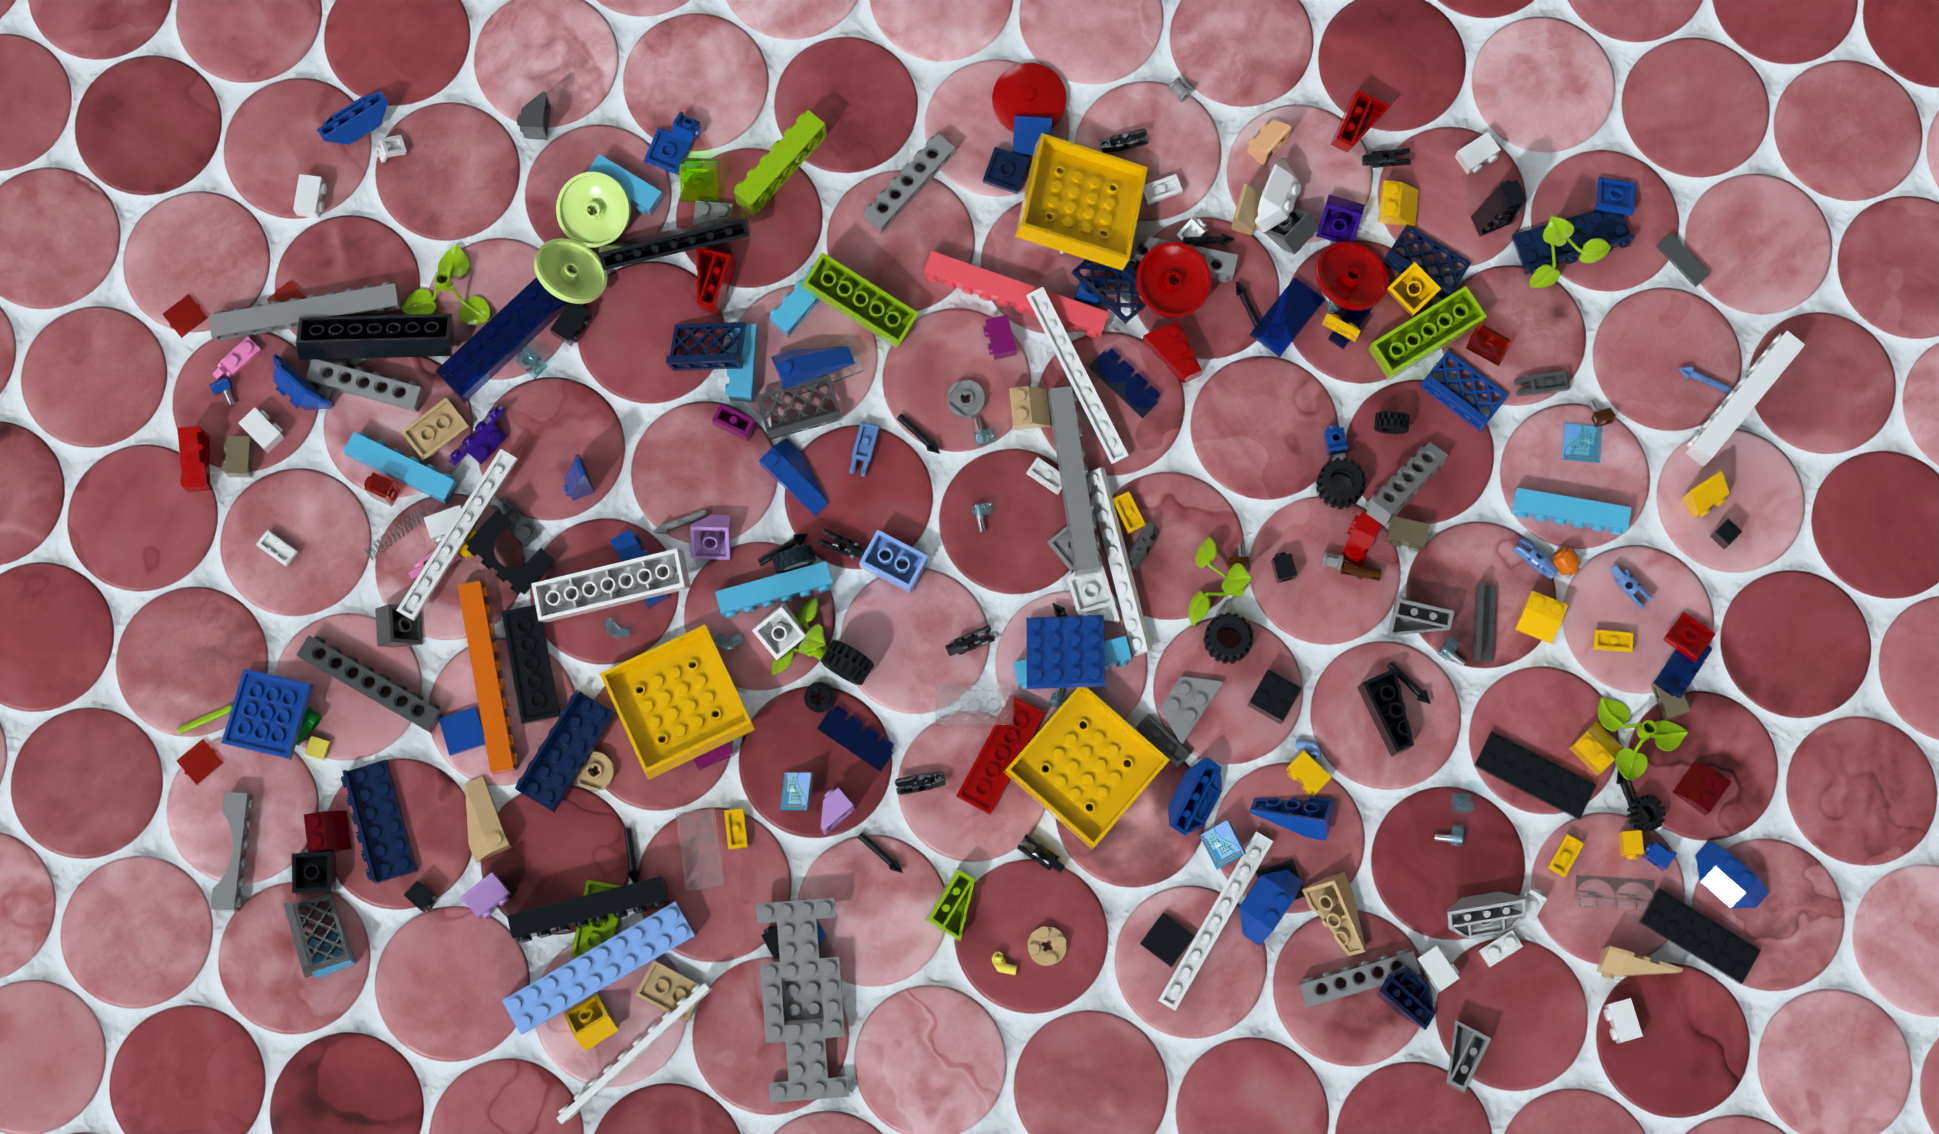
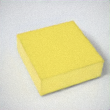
[305,736,331,761]

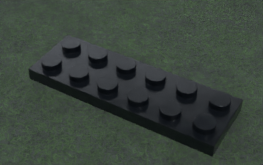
[502,605,560,724]
[1474,731,1597,820]
[1639,888,1761,984]

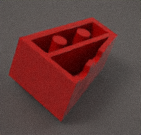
[696,248,736,315]
[177,426,211,492]

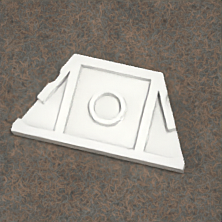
[1067,551,1120,622]

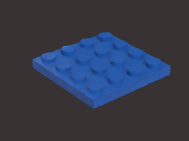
[1026,615,1105,689]
[221,669,314,760]

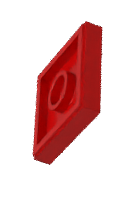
[1663,612,1716,662]

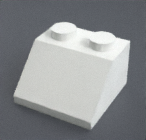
[752,603,806,660]

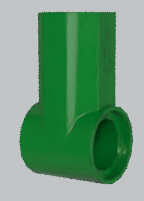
[296,706,322,746]

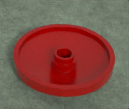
[992,63,1067,132]
[1135,242,1211,318]
[1315,242,1389,311]

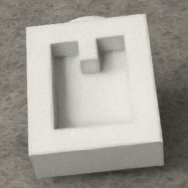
[375,135,407,163]
[1176,218,1209,245]
[1524,889,1547,921]

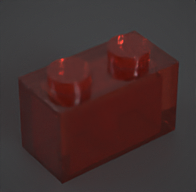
[1466,323,1513,366]
[364,472,400,507]

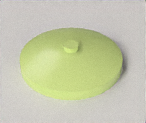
[556,172,631,247]
[534,238,608,304]

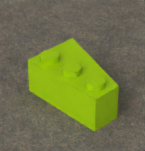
[925,869,975,941]

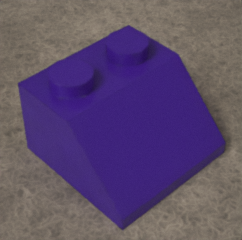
[1316,194,1365,243]

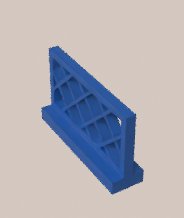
[1420,350,1509,432]

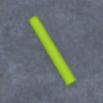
[177,704,232,735]

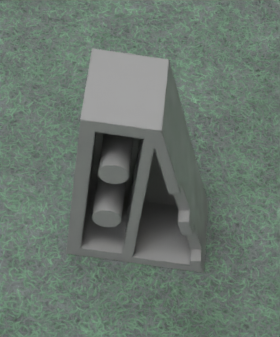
[1387,598,1454,636]
[1447,1020,1491,1094]

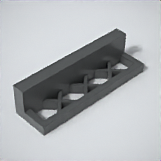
[1472,582,1496,663]

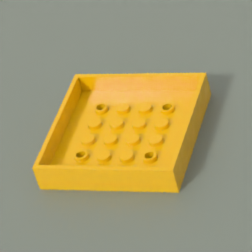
[1015,133,1148,271]
[600,624,755,780]
[1004,687,1170,850]

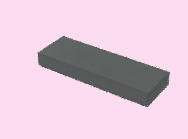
[1656,233,1710,287]
[1135,714,1191,768]

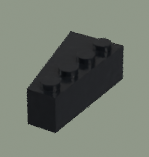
[1471,179,1527,237]
[1357,667,1414,757]

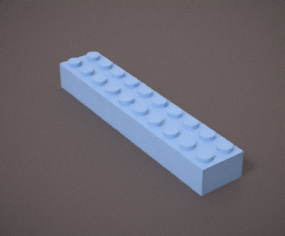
[502,901,696,1035]

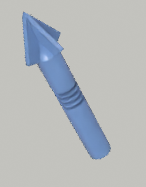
[1678,367,1732,394]

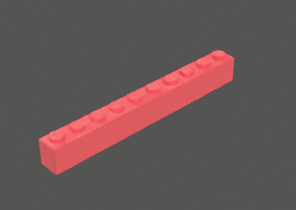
[924,251,1109,338]

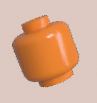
[1552,546,1581,576]

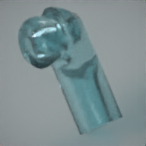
[603,619,630,638]
[714,633,744,650]

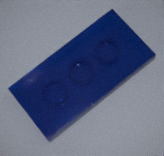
[1250,277,1325,357]

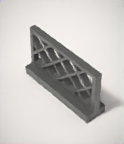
[756,375,842,440]
[284,893,350,978]

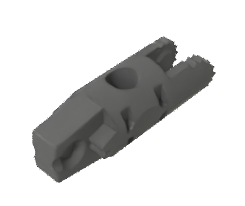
[1128,522,1159,570]

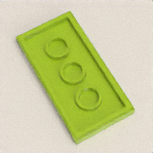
[570,880,621,958]

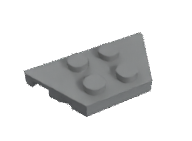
[1159,676,1223,745]

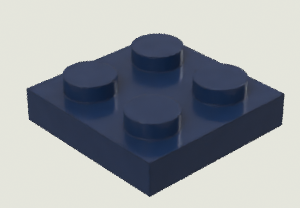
[983,147,1030,194]

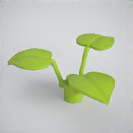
[1529,215,1611,288]
[401,244,491,326]
[1188,537,1253,626]
[772,597,828,676]
[1598,697,1688,780]

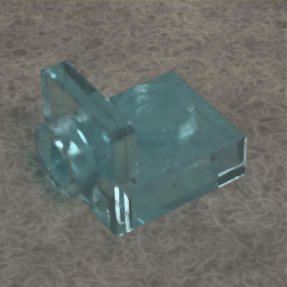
[513,346,547,379]
[1451,793,1474,813]

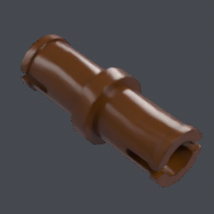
[1341,562,1381,581]

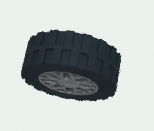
[772,545,817,573]

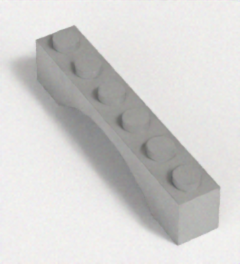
[210,792,254,912]

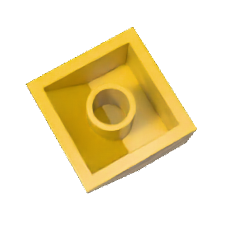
[1378,180,1419,227]
[1387,262,1441,317]
[1681,471,1730,518]
[1515,591,1568,644]
[1569,721,1624,776]
[563,993,619,1051]

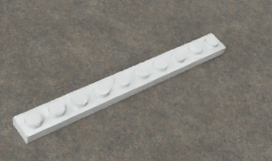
[1026,287,1129,464]
[397,449,518,621]
[1086,468,1152,656]
[1158,831,1273,1011]
[556,983,712,1124]

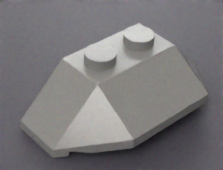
[1447,891,1526,939]

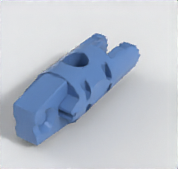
[1513,538,1559,579]
[1610,565,1653,609]

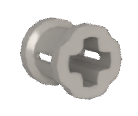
[1168,77,1193,102]
[1321,550,1344,571]

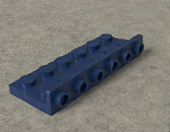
[1512,210,1635,275]
[515,690,617,813]
[341,760,417,884]

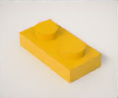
[1322,313,1361,342]
[1113,491,1146,534]
[1593,630,1634,653]
[724,808,748,850]
[1547,834,1584,878]

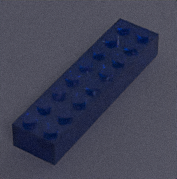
[435,277,569,403]

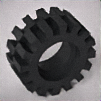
[1374,411,1410,434]
[1627,795,1666,832]

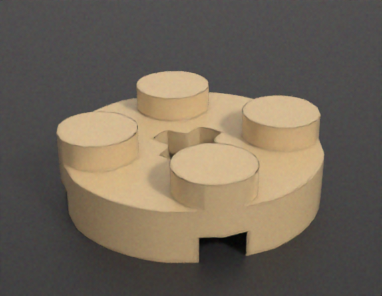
[577,752,614,791]
[1028,927,1067,966]

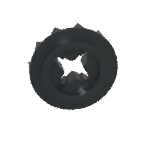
[804,682,835,713]

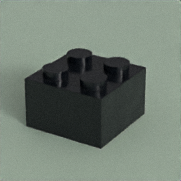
[1247,669,1302,724]
[292,851,336,895]

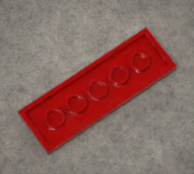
[956,695,1045,815]

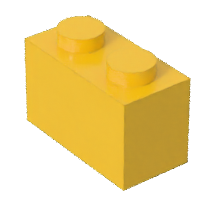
[1286,750,1332,796]

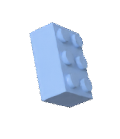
[859,530,929,594]

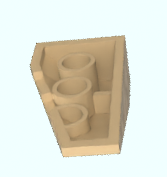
[465,776,512,863]
[1302,872,1367,956]
[1597,946,1683,979]

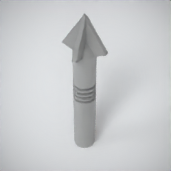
[653,510,708,534]

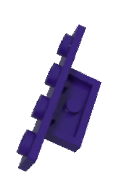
[448,405,507,466]

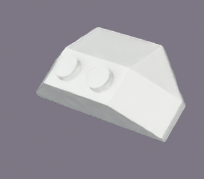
[1255,158,1301,232]

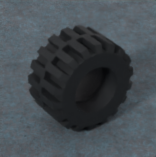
[1316,457,1366,509]
[1204,612,1254,664]
[821,640,874,685]

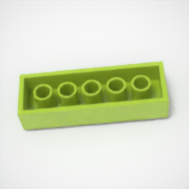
[734,110,827,217]
[800,252,919,348]
[1368,286,1487,380]

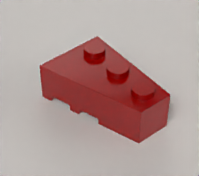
[1330,90,1391,152]
[1142,320,1202,384]
[1341,511,1382,565]

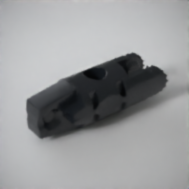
[1100,128,1148,153]
[1362,148,1411,168]
[818,528,866,559]
[945,625,995,656]
[895,772,946,795]
[1017,834,1065,873]

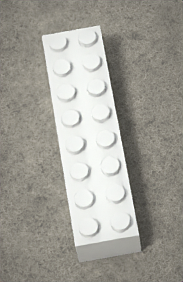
[1686,331,1805,467]
[531,549,691,623]

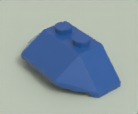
[317,90,388,145]
[273,353,334,410]
[1168,757,1222,835]
[1695,840,1769,908]
[1239,870,1303,946]

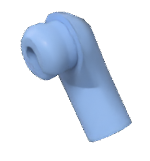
[1295,740,1321,761]

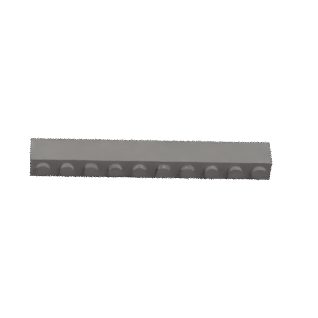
[209,282,402,341]
[1048,386,1102,575]

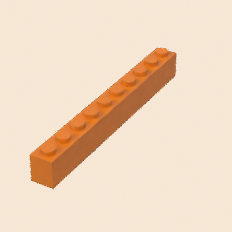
[458,580,518,775]

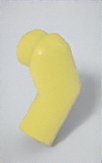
[992,951,1017,975]

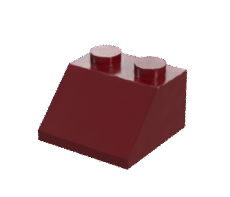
[1672,761,1732,816]
[304,810,352,853]

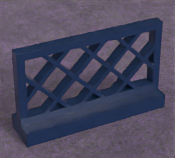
[1383,225,1471,299]
[1072,259,1146,324]
[666,322,747,371]

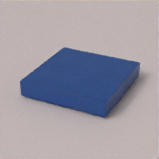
[1013,116,1052,155]
[644,127,693,176]
[1595,177,1636,216]
[439,707,486,756]

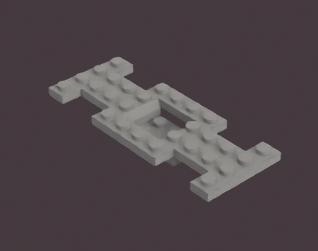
[756,898,850,1103]

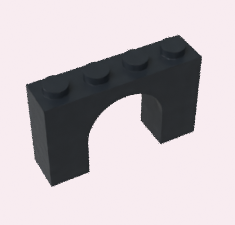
[466,509,555,595]

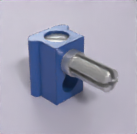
[209,377,235,406]

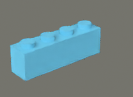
[587,154,663,215]
[769,265,820,337]
[725,324,758,402]

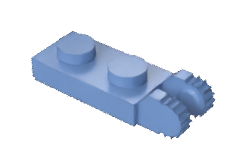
[849,421,880,477]

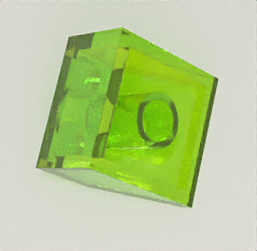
[680,158,720,202]

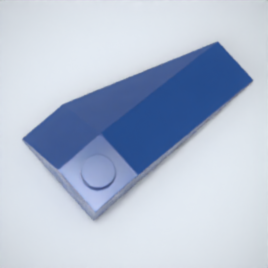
[771,346,855,390]
[759,438,828,516]
[563,454,595,501]
[1250,796,1335,840]

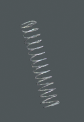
[364,508,427,560]

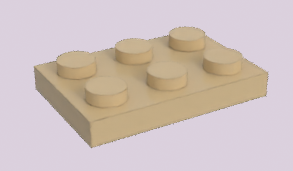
[400,397,470,462]
[635,960,698,1023]

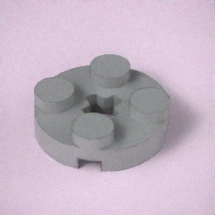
[947,380,985,419]

